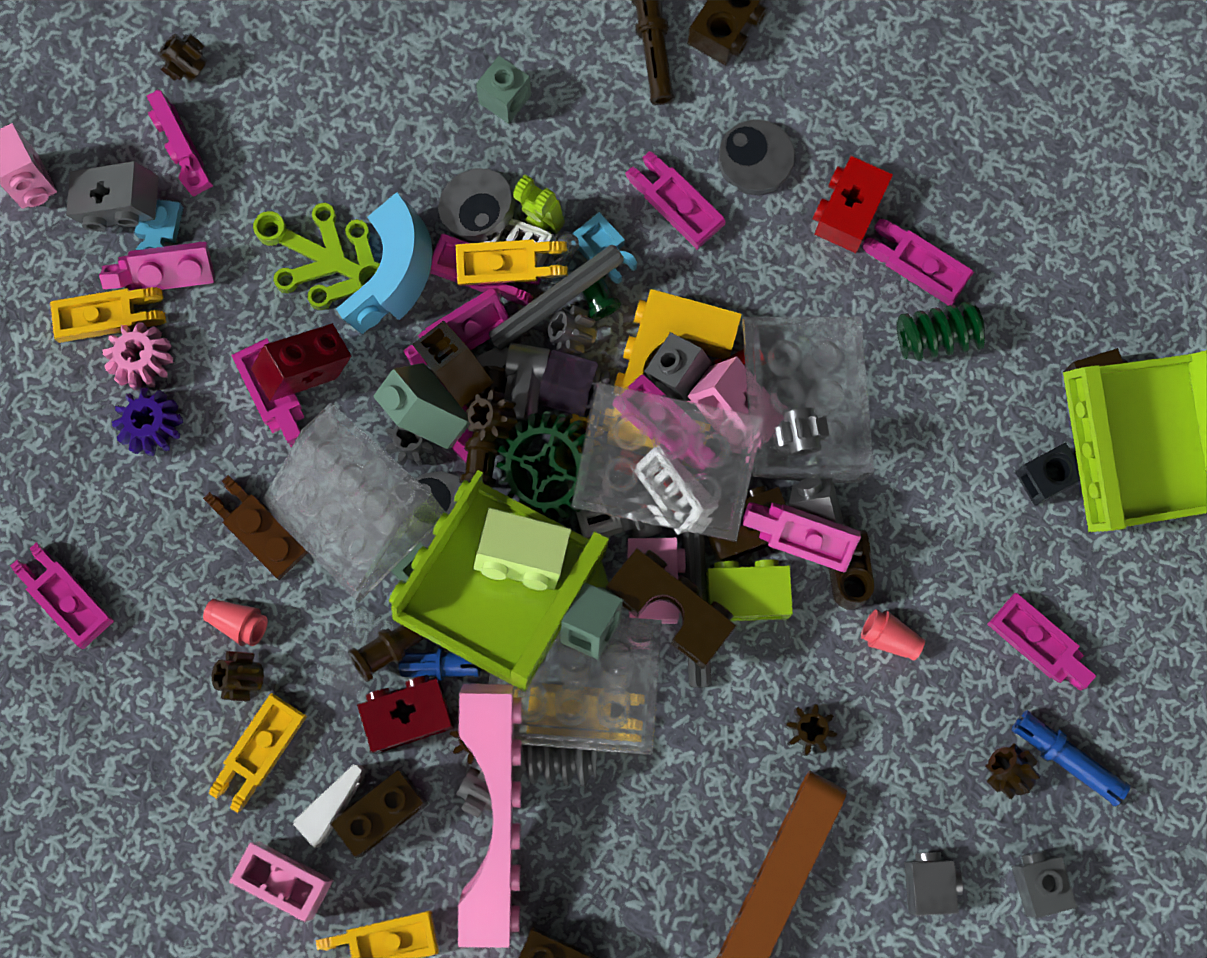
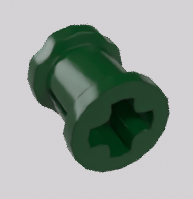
[581,275,621,321]

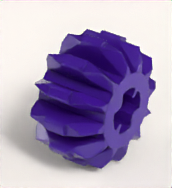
[112,388,184,456]

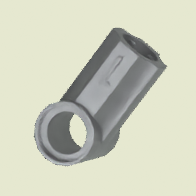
[504,343,551,422]

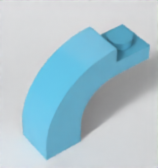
[336,192,432,334]

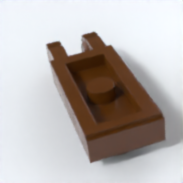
[203,475,309,580]

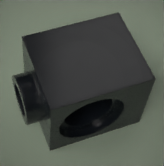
[1015,442,1080,506]

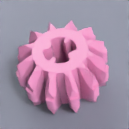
[102,322,174,391]

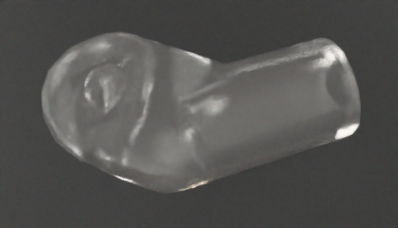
[541,231,579,287]

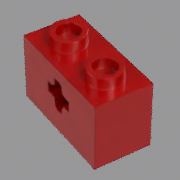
[813,156,893,253]

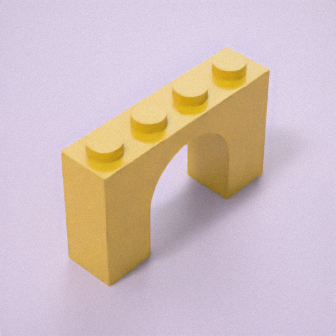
[602,289,742,469]

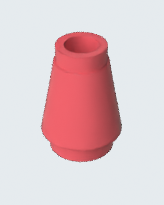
[203,599,268,646]
[861,609,925,661]

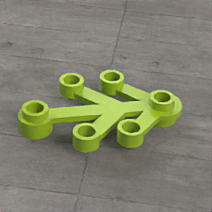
[253,203,380,310]

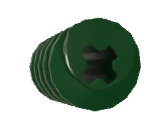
[897,302,985,361]

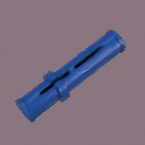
[1011,710,1131,806]

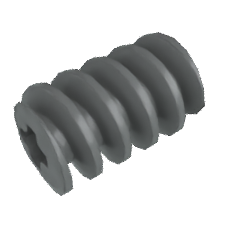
[513,730,598,787]

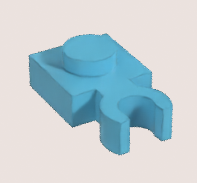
[135,199,183,250]
[570,212,637,284]

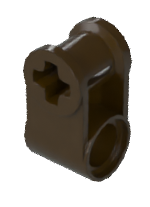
[828,529,875,610]

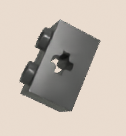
[66,161,159,232]

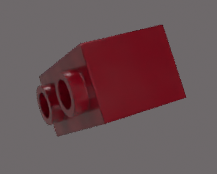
[251,323,352,402]
[357,675,455,754]

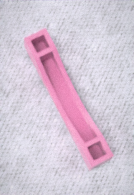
[458,684,522,948]

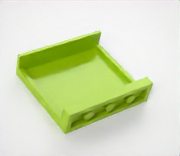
[1063,350,1207,532]
[389,470,609,692]

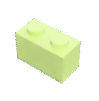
[473,508,571,590]

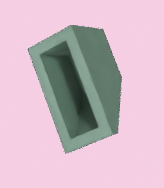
[373,363,470,449]

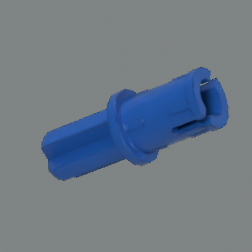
[398,648,481,681]

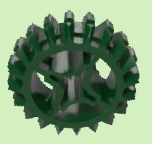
[495,411,605,520]

